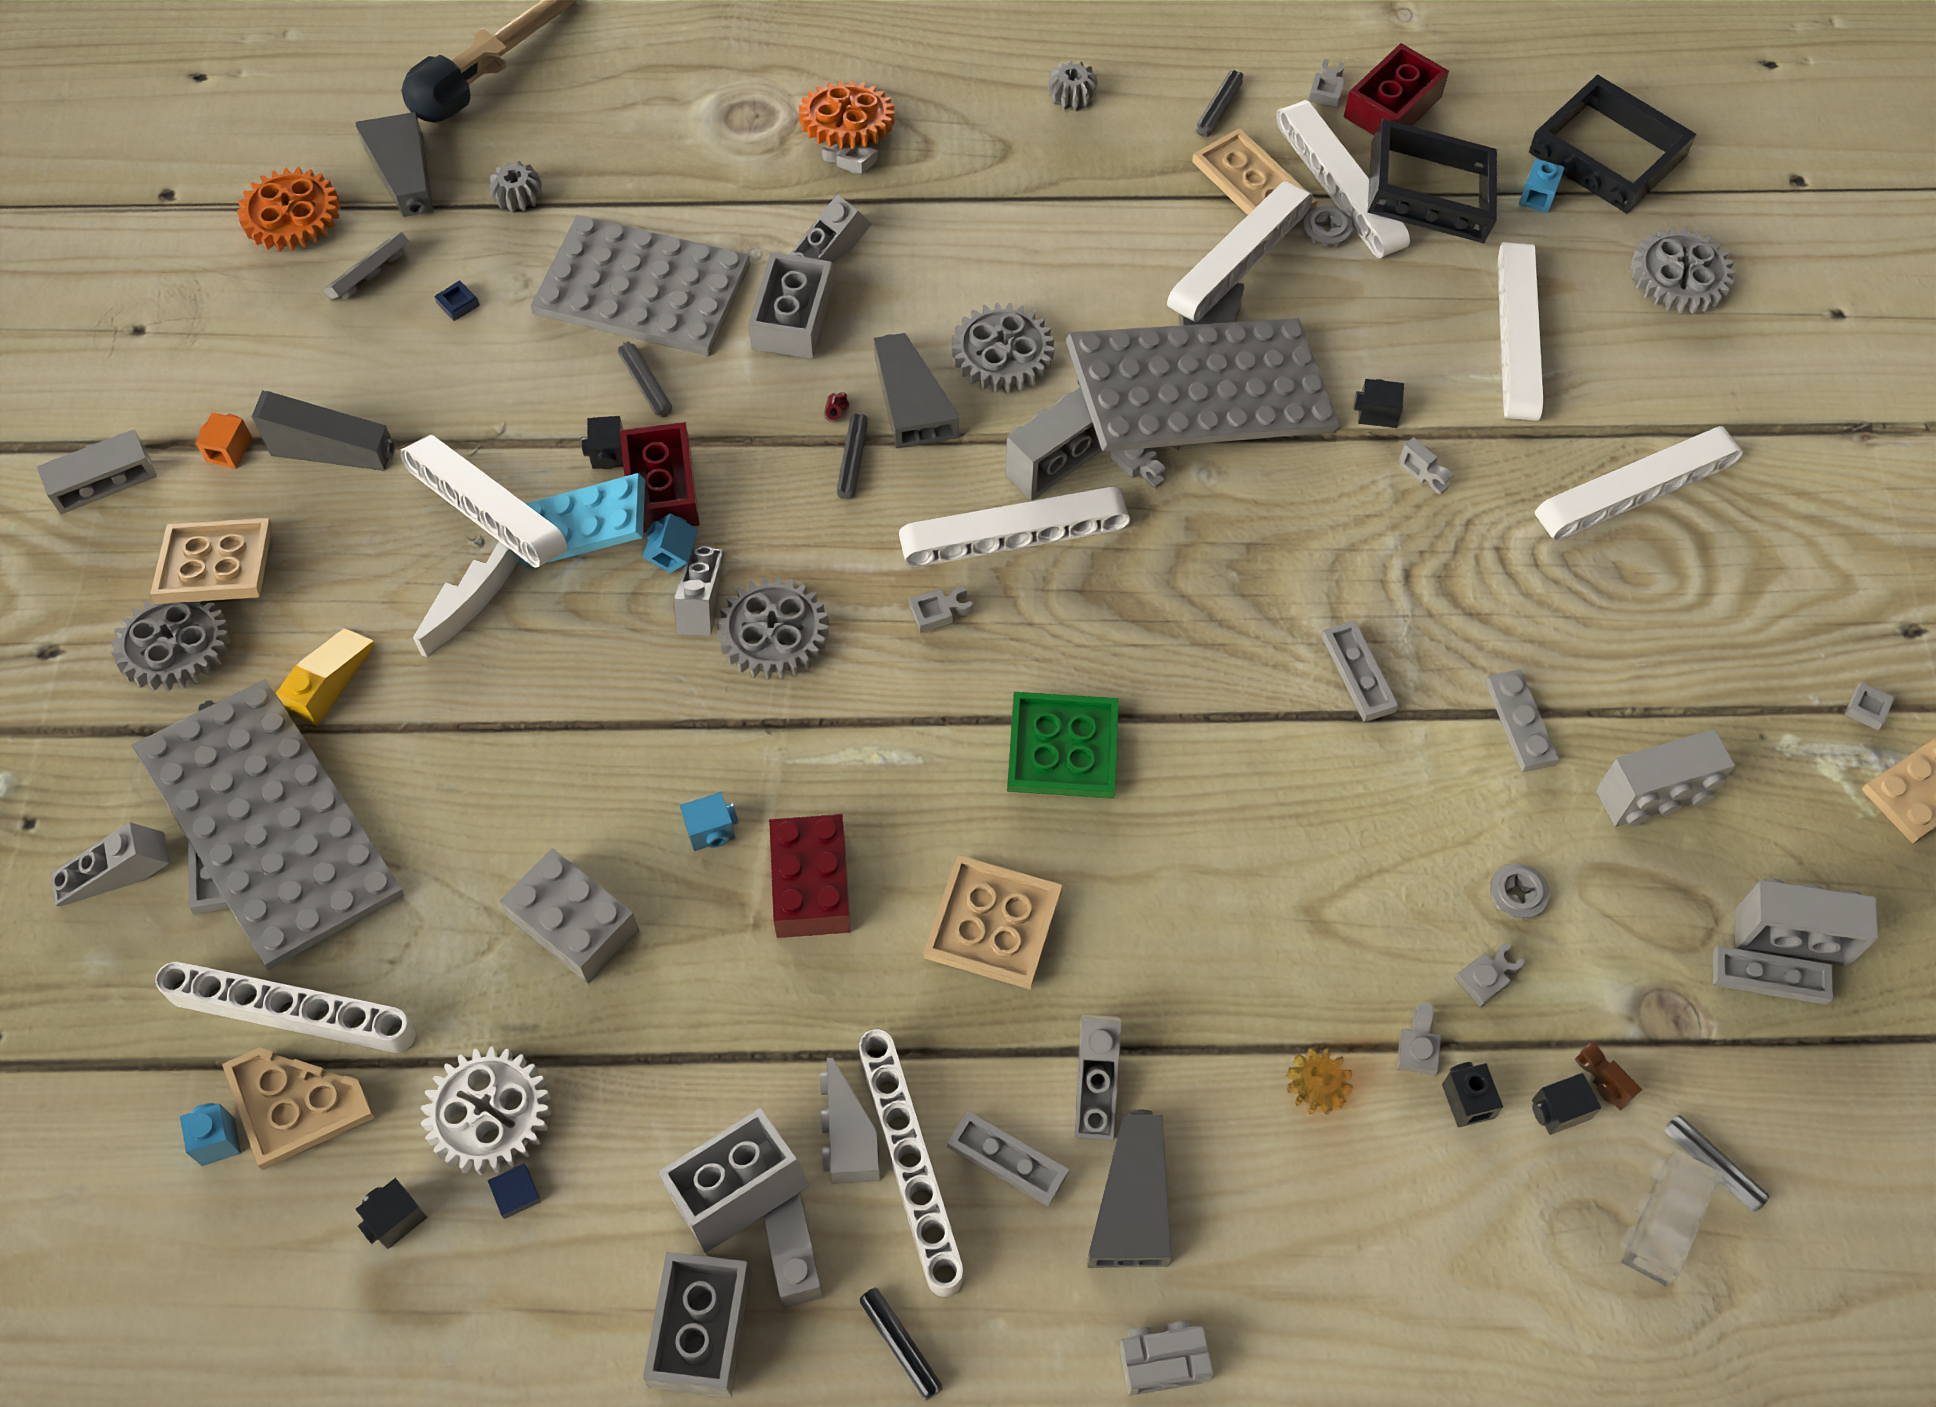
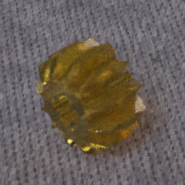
[1286,1047,1353,1115]

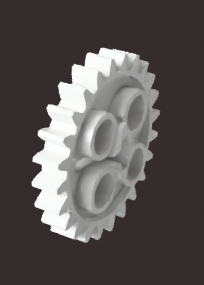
[421,1047,551,1175]

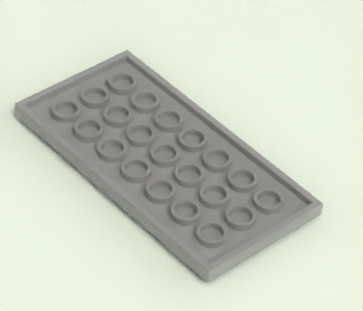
[1065,318,1340,452]
[132,679,404,970]

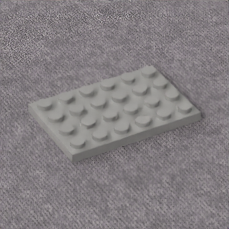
[531,215,750,356]

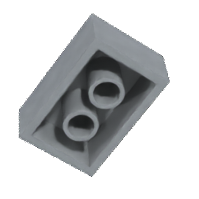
[748,252,834,359]
[1006,387,1102,500]
[1596,729,1735,827]
[500,848,639,984]
[1735,879,1878,967]
[657,1108,809,1253]
[643,1252,752,1398]

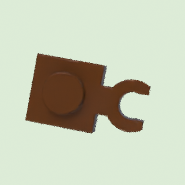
[1575,1042,1643,1111]

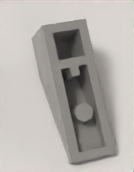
[764,1193,823,1308]

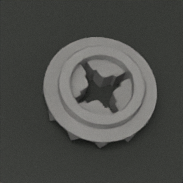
[1303,206,1352,248]
[1489,863,1550,921]

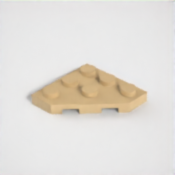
[222,1047,375,1170]

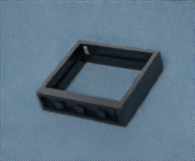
[1528,74,1697,214]
[1367,118,1497,243]

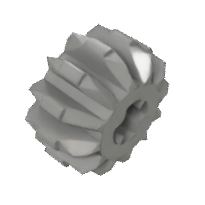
[1048,60,1098,110]
[490,161,542,213]

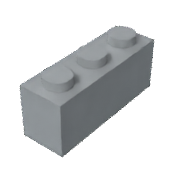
[37,429,157,515]

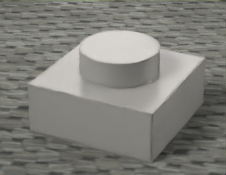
[1844,682,1895,730]

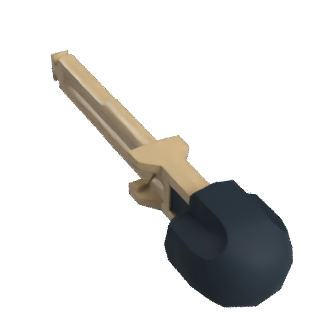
[401,0,576,123]

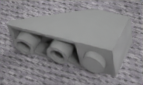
[789,194,872,263]
[674,546,724,636]
[50,822,170,906]
[1075,1014,1121,1140]
[820,1058,880,1184]

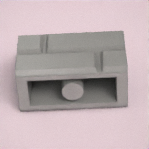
[1119,1321,1213,1396]

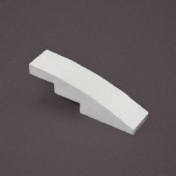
[413,541,519,657]

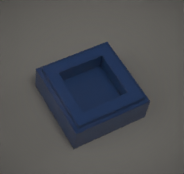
[434,280,480,321]
[487,1163,541,1219]

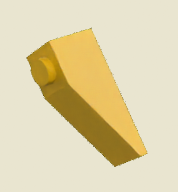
[276,628,375,726]

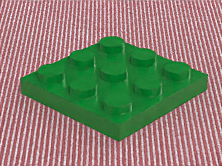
[1007,692,1119,799]

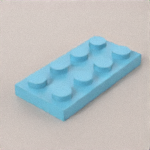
[519,473,645,568]

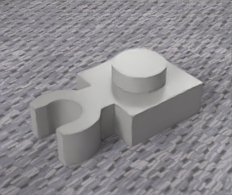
[1309,59,1345,107]
[822,144,878,174]
[1398,437,1454,494]
[909,587,973,633]
[1455,943,1525,1007]

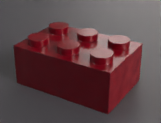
[1343,43,1449,135]
[620,422,700,533]
[769,814,851,938]

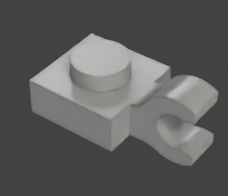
[1111,448,1166,488]
[1397,1003,1441,1076]

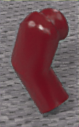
[824,392,849,422]

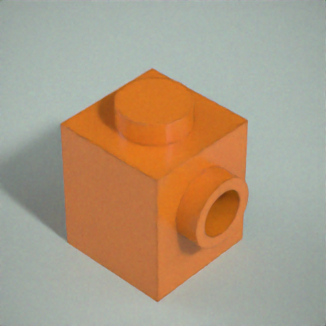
[196,412,252,469]

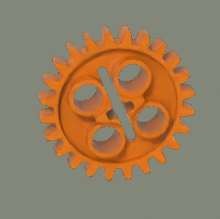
[799,80,895,149]
[237,167,341,252]

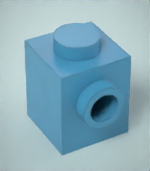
[1519,158,1565,213]
[642,513,698,573]
[680,792,739,851]
[180,1103,241,1166]

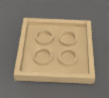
[150,518,272,604]
[923,855,1062,990]

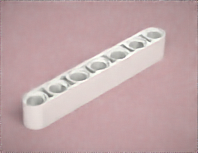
[1276,100,1410,258]
[1167,181,1313,322]
[1498,242,1543,421]
[1535,426,1743,541]
[400,435,567,568]
[899,487,1130,567]
[155,962,416,1053]
[859,1029,963,1298]

